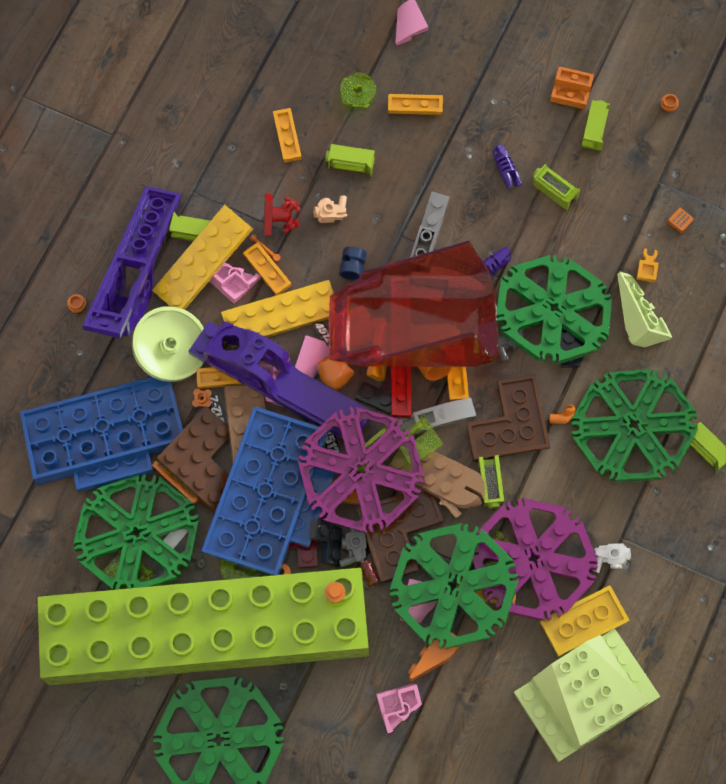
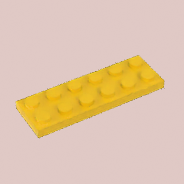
[152,205,253,310]
[221,280,340,348]

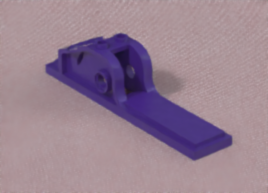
[83,186,181,338]
[188,321,372,439]

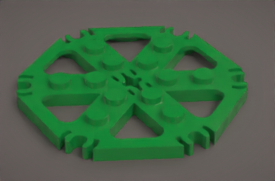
[495,255,612,364]
[571,369,698,483]
[73,474,200,590]
[390,523,518,650]
[153,677,284,784]

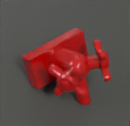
[264,193,300,235]

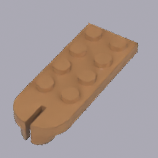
[224,385,266,465]
[388,442,485,508]

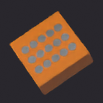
[667,208,694,234]

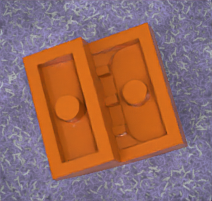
[550,67,594,110]

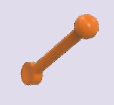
[250,234,280,262]

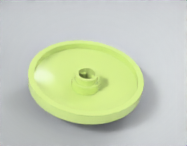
[132,307,204,382]

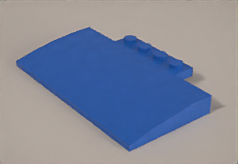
[20,377,183,492]
[201,406,334,576]

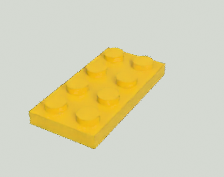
[539,585,630,657]

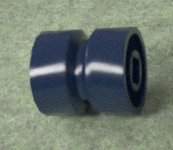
[339,247,367,281]

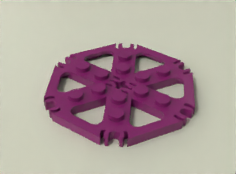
[298,407,424,533]
[472,498,598,622]

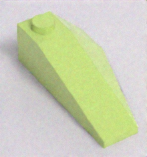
[617,272,672,348]

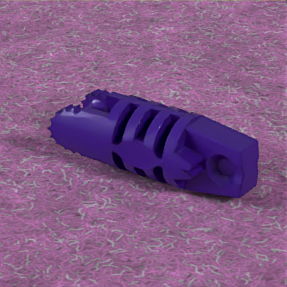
[493,144,522,189]
[468,247,511,282]

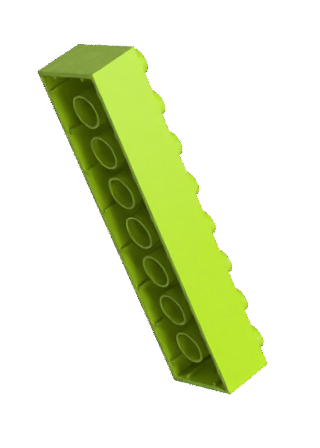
[38,568,369,685]

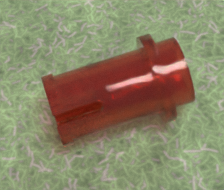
[359,560,380,587]

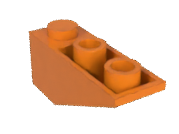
[408,632,459,682]

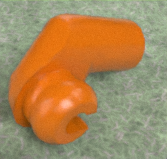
[549,405,576,424]

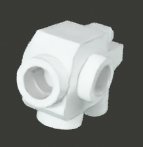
[592,544,631,573]

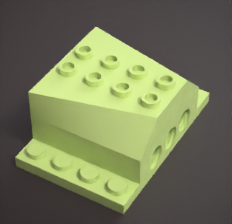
[514,629,660,762]

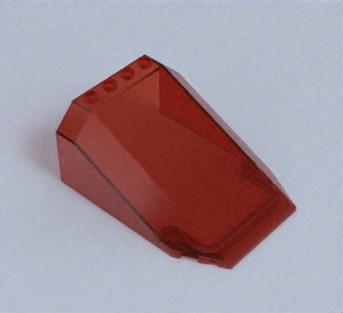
[329,241,499,367]

